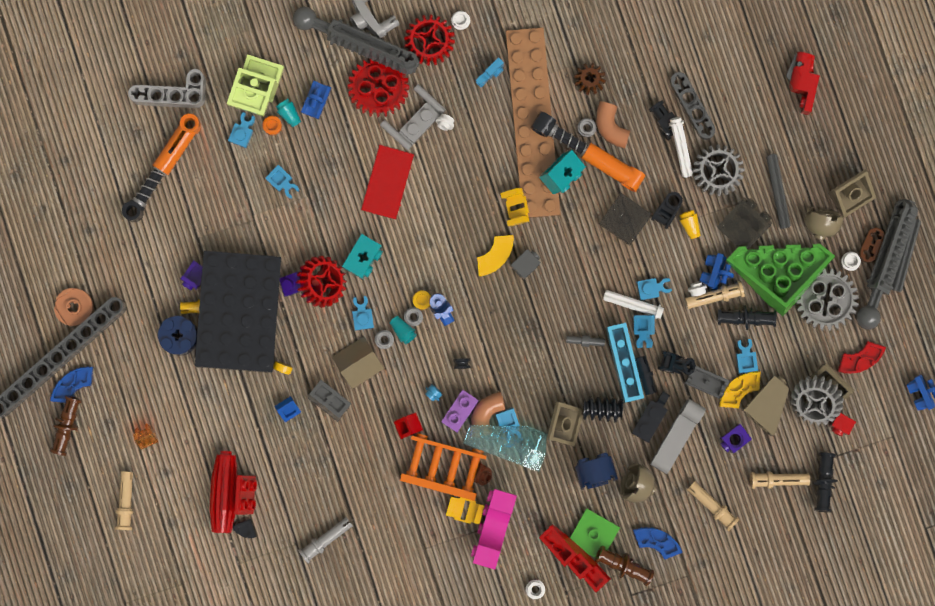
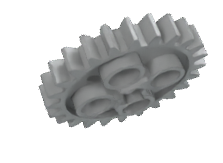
[796,269,859,331]

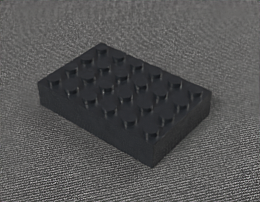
[195,251,281,373]

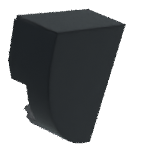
[232,519,257,538]

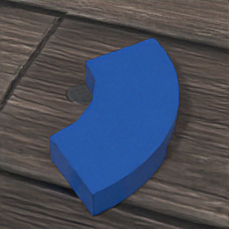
[50,367,94,403]
[633,527,683,559]

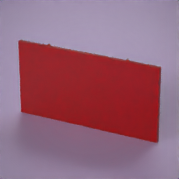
[361,145,414,220]

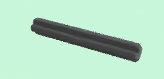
[766,154,791,229]
[892,218,921,292]

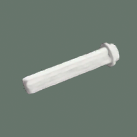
[669,117,693,178]
[603,290,664,319]

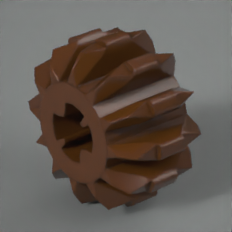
[574,63,606,95]

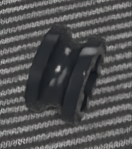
[453,358,471,369]

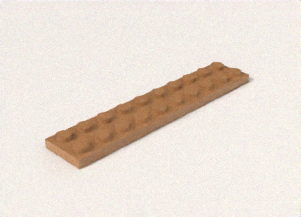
[506,27,561,218]

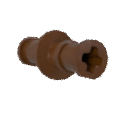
[49,395,82,456]
[595,546,654,586]

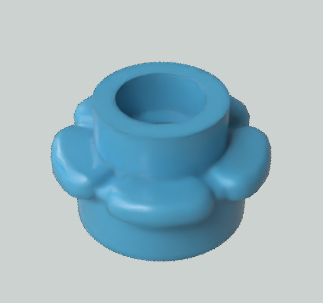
[425,384,443,402]

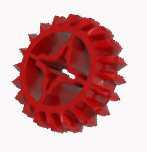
[404,14,455,66]
[296,256,347,308]

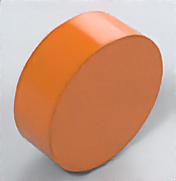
[263,116,282,135]

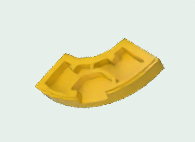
[477,235,514,277]
[719,371,761,408]

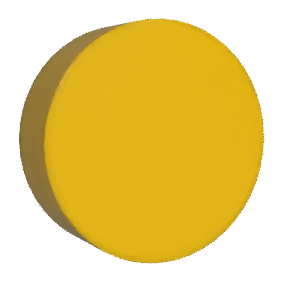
[413,290,431,310]
[273,361,293,375]

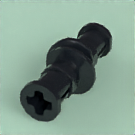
[718,305,777,330]
[812,452,838,513]

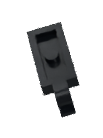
[632,391,670,443]

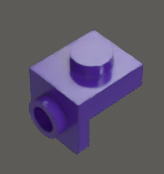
[180,260,203,291]
[280,271,313,297]

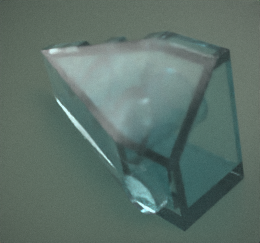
[463,425,546,472]

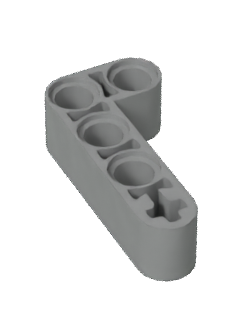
[128,69,206,108]
[650,399,706,474]

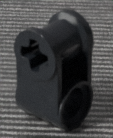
[651,192,683,229]

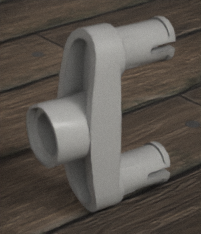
[350,0,400,39]

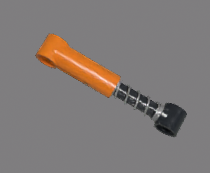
[530,111,646,192]
[122,114,201,222]

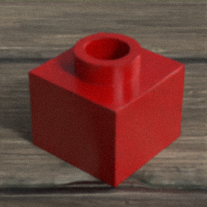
[394,412,423,439]
[828,413,856,437]

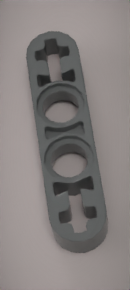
[670,72,715,140]

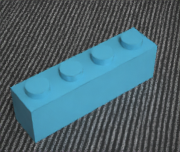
[606,323,644,403]

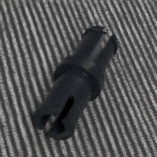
[635,355,657,395]

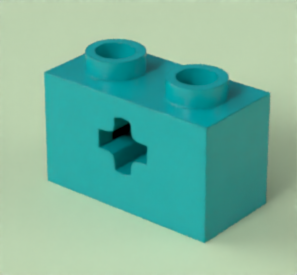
[539,150,586,194]
[342,234,383,280]

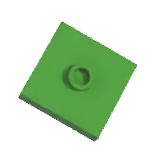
[570,508,620,557]

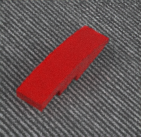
[539,524,611,592]

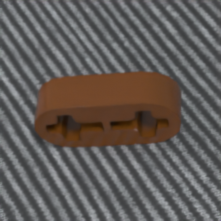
[858,228,885,263]

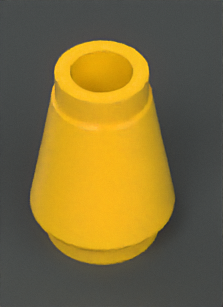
[679,210,701,239]

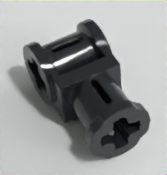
[649,100,684,141]
[657,351,696,375]

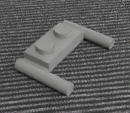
[380,84,446,151]

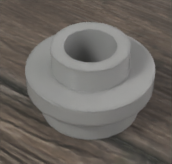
[577,118,597,137]
[404,307,423,326]
[375,330,394,349]

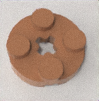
[54,288,94,326]

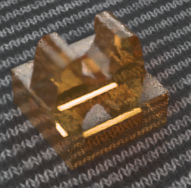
[133,424,159,450]

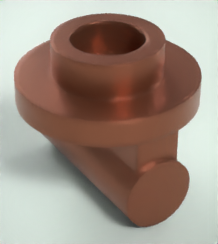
[474,463,492,486]

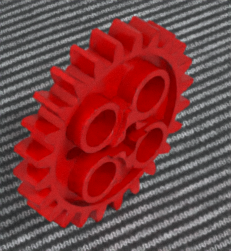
[348,59,409,118]

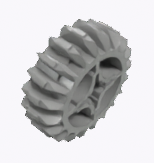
[692,144,745,196]
[791,375,844,426]

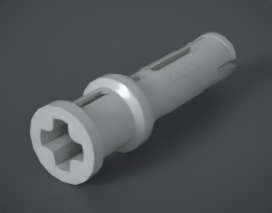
[298,517,353,564]

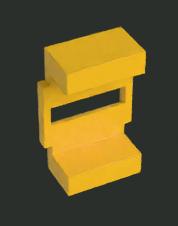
[501,188,529,226]
[446,497,484,525]

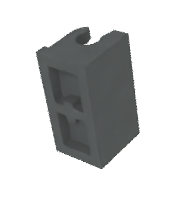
[684,366,730,399]
[308,380,351,422]

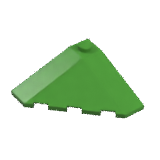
[726,244,835,316]

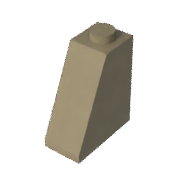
[741,376,789,436]

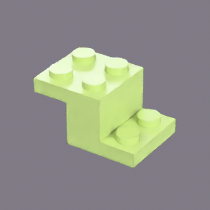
[227,55,284,117]

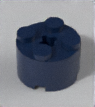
[158,316,198,356]
[574,453,618,490]

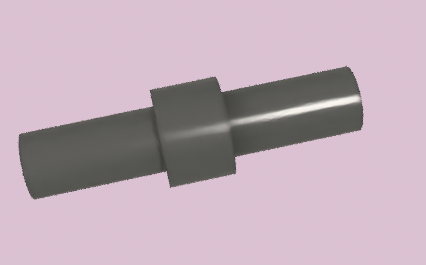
[566,335,605,347]

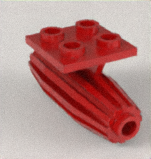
[209,451,257,533]

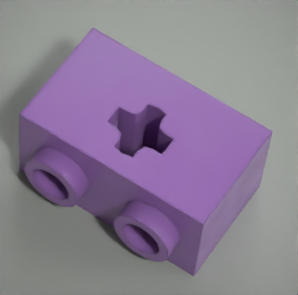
[441,390,479,433]

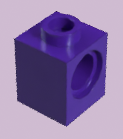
[720,424,752,453]

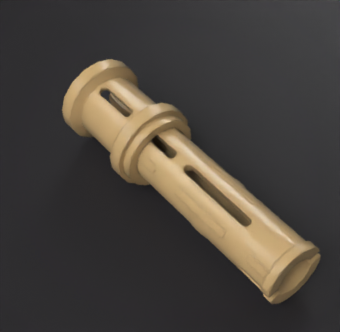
[685,281,745,310]
[115,471,133,530]
[750,471,810,489]
[687,481,740,531]

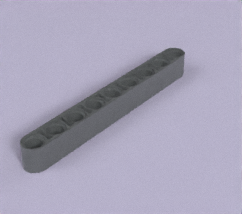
[0,297,127,418]

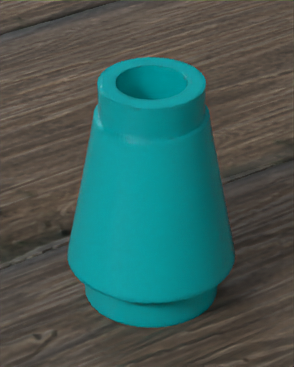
[276,99,302,128]
[389,316,417,345]

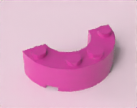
[471,488,517,570]

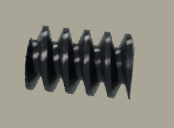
[583,396,623,423]

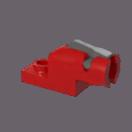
[786,52,820,115]

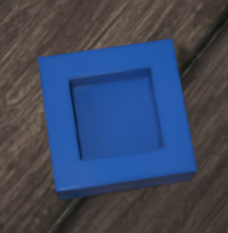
[274,396,301,422]

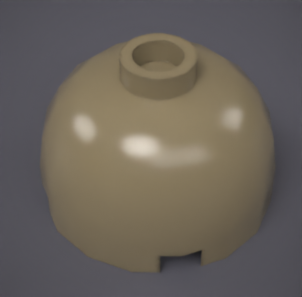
[805,207,844,240]
[619,463,656,503]

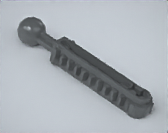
[293,6,419,75]
[856,199,918,330]

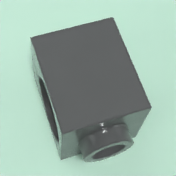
[511,249,541,280]

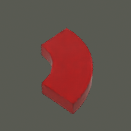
[837,341,886,374]

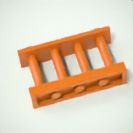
[400,433,487,501]

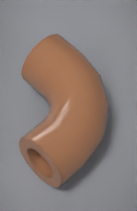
[596,101,630,149]
[471,392,506,439]

